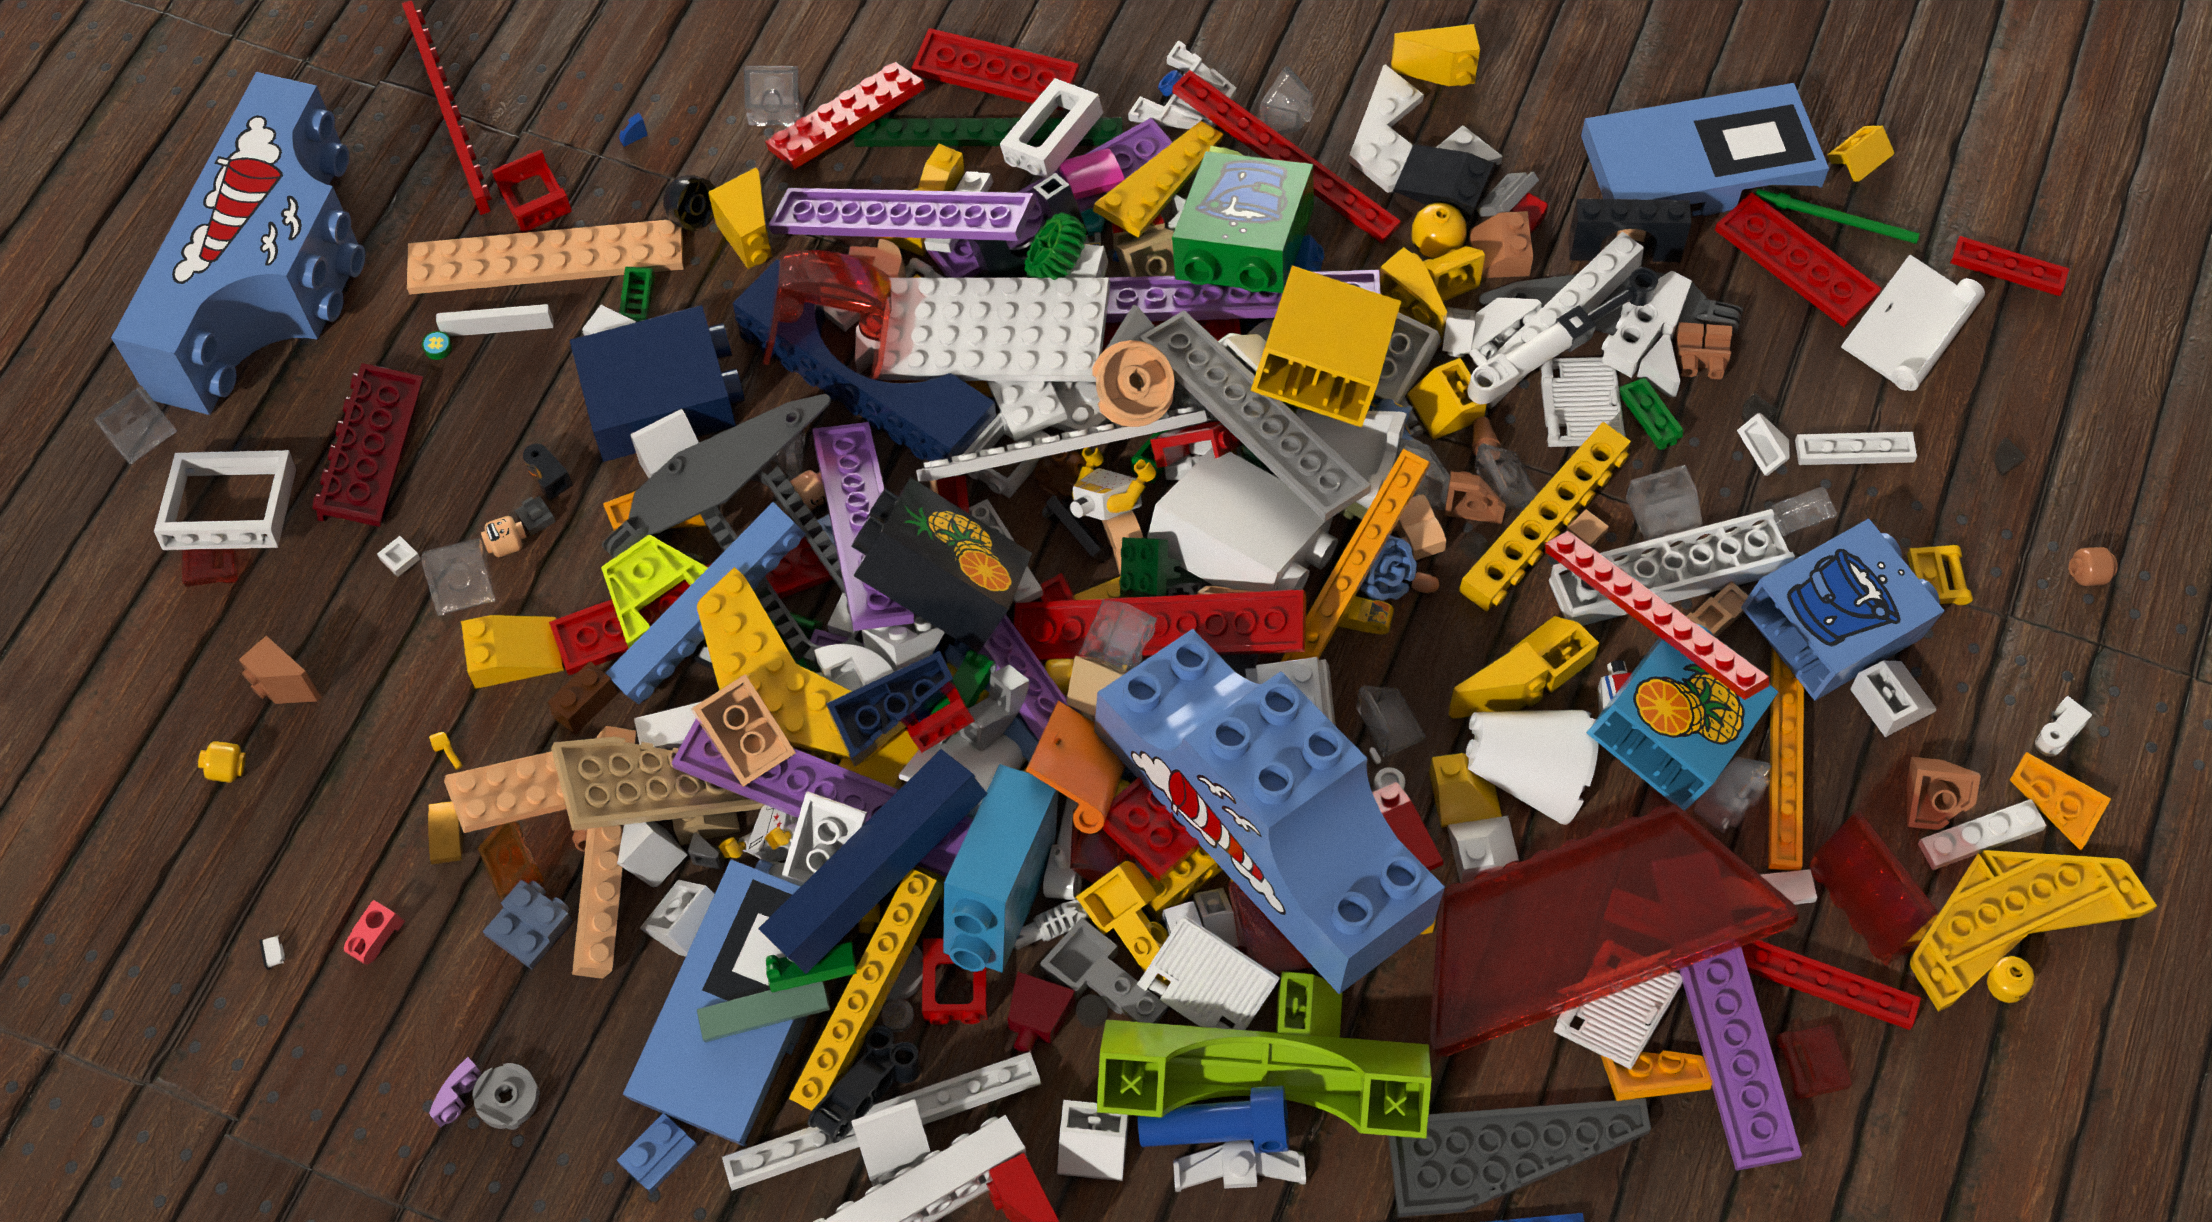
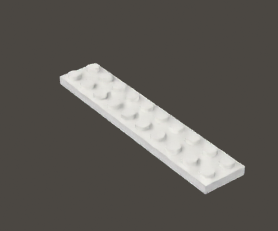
[916,406,1207,482]

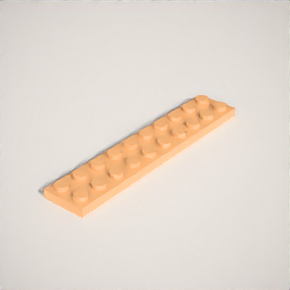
[407,220,684,295]

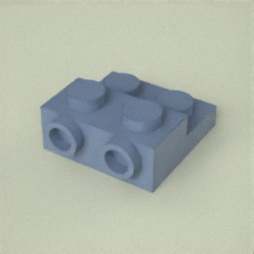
[483,879,573,970]

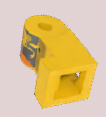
[1338,596,1394,635]

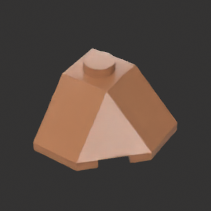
[1444,471,1506,524]
[1906,757,1981,830]

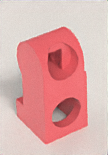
[344,900,405,965]

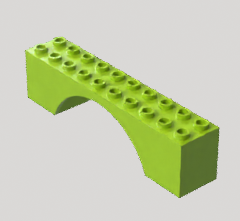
[1097,1020,1432,1139]

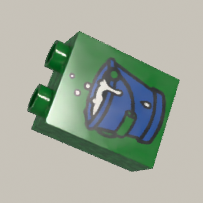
[1172,151,1314,293]

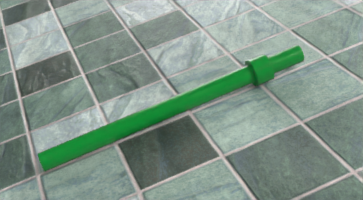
[1756,189,1920,244]

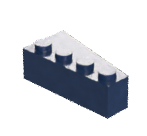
[826,651,954,767]

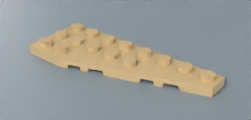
[551,737,764,831]

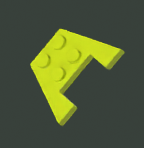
[601,534,708,648]

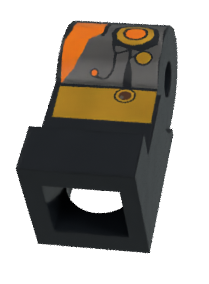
[523,443,573,501]

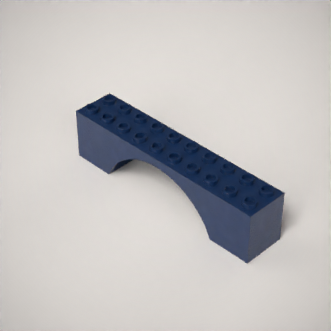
[733,259,996,463]

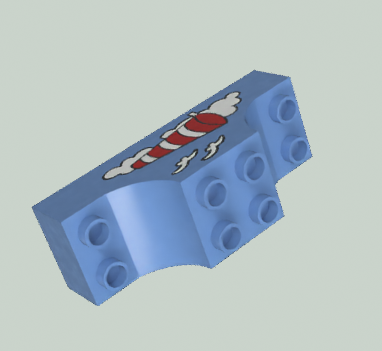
[111,72,365,415]
[1094,629,1445,994]

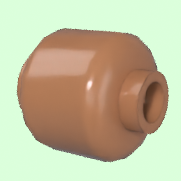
[2069,547,2118,586]

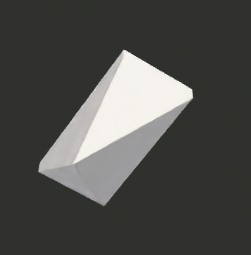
[1737,413,1789,476]

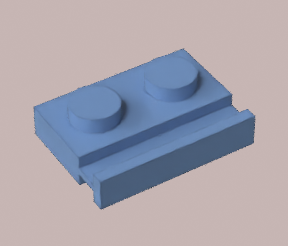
[617,1113,698,1194]

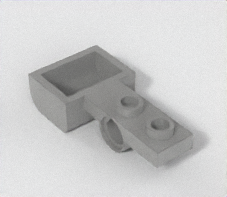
[1040,917,1168,1023]

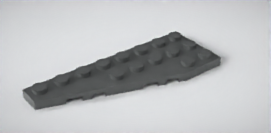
[1388,1098,1651,1217]

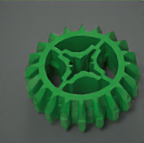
[1025,212,1086,280]

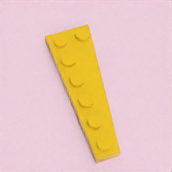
[1093,121,1223,238]

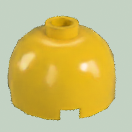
[1411,202,1466,258]

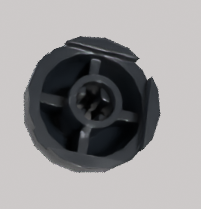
[663,175,715,232]

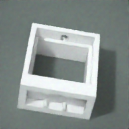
[963,411,1050,498]

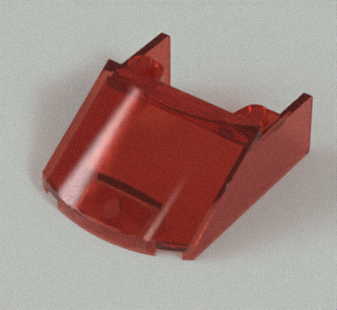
[763,250,892,380]

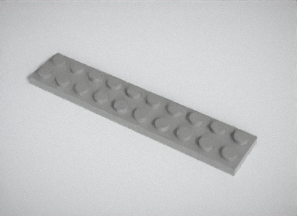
[1139,310,1371,522]

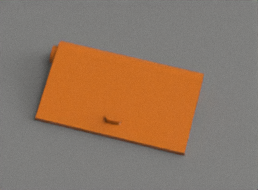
[1026,700,1126,834]

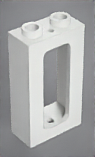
[1000,78,1103,178]

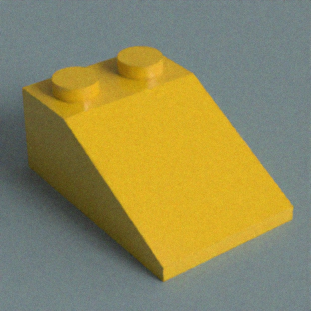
[1391,24,1480,87]
[1380,247,1447,347]
[461,615,564,689]
[1449,641,1549,719]

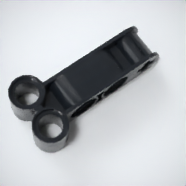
[808,1025,921,1143]

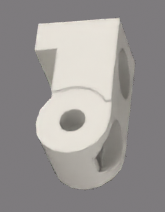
[2035,696,2092,757]

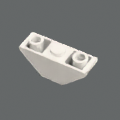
[1472,298,1542,366]

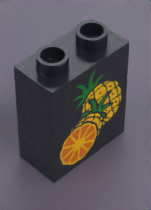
[851,477,1032,653]

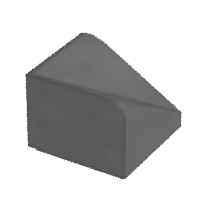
[688,832,726,870]

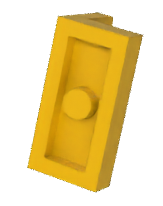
[1827,126,1894,182]

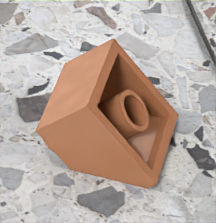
[1469,211,1533,278]
[239,636,322,704]

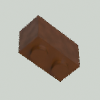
[547,661,617,735]

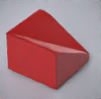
[1510,192,1548,234]

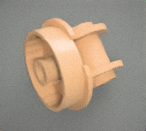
[1092,340,1174,427]

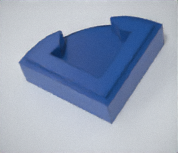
[619,113,648,147]

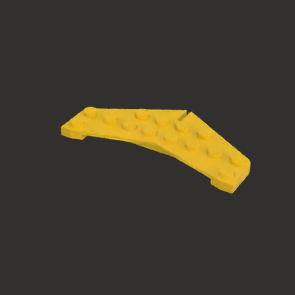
[697,567,894,762]
[1910,850,2157,1012]

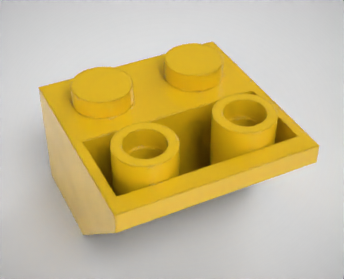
[1407,358,1487,440]
[1510,616,1599,693]

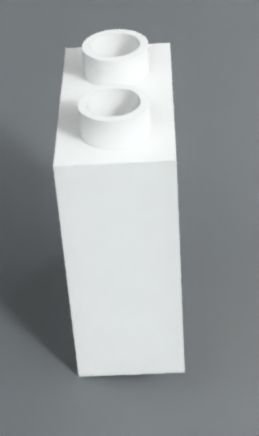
[1147,447,1338,592]

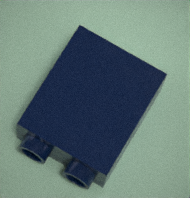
[569,305,745,462]

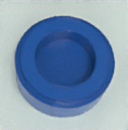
[1158,70,1183,96]

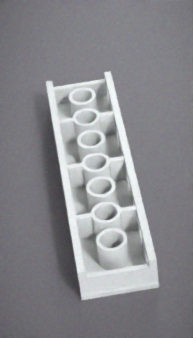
[1548,509,1795,626]

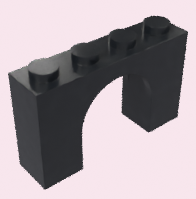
[968,173,1088,278]
[1568,198,1691,262]

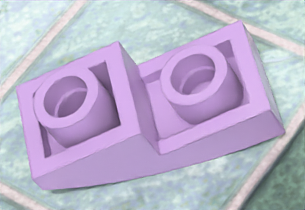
[429,1057,482,1128]

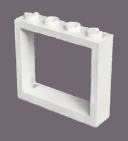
[154,450,296,550]

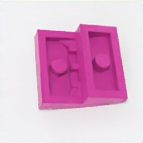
[1059,148,1125,200]

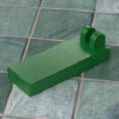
[1619,377,1683,450]
[930,650,997,735]
[766,942,857,992]

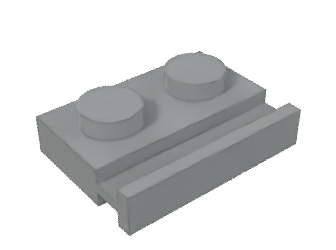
[1475,171,1539,217]

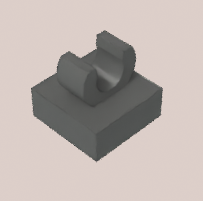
[515,496,556,536]

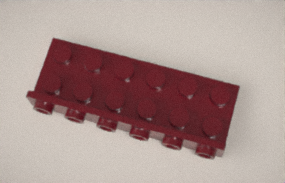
[313,363,423,527]

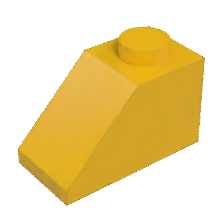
[918,144,965,191]

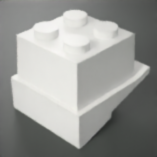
[1245,657,1336,726]

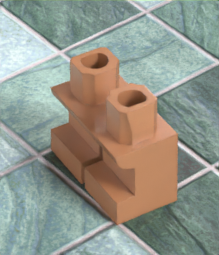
[1674,322,1732,379]

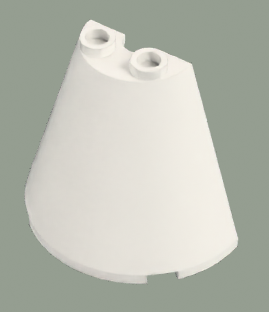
[1296,408,1407,509]
[1466,710,1599,825]

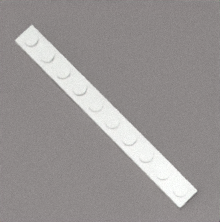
[722,1052,1041,1191]

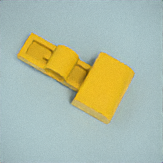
[1076,861,1171,986]

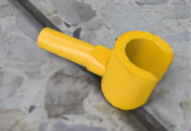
[429,732,463,770]

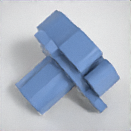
[1361,536,1416,601]

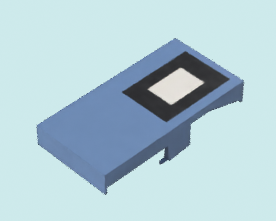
[1581,83,1829,216]
[623,859,809,1147]

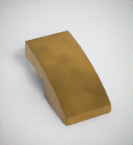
[428,801,464,865]

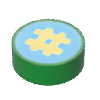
[422,331,452,360]

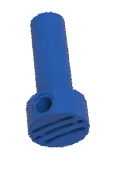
[1138,1085,1289,1153]

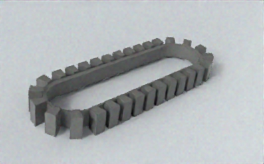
[700,461,865,673]

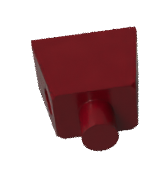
[1008,972,1076,1053]

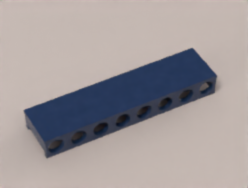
[758,749,988,974]

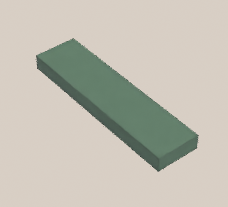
[697,981,830,1043]

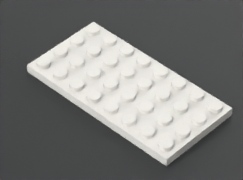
[874,278,1110,382]

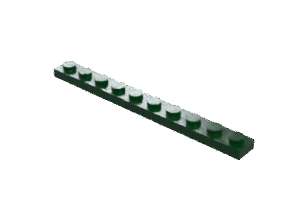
[854,117,1122,147]

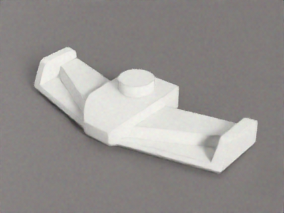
[1173,1141,1306,1192]

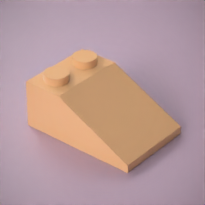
[691,674,796,787]

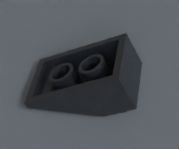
[1393,144,1494,223]

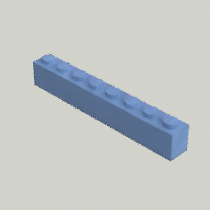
[605,502,806,704]

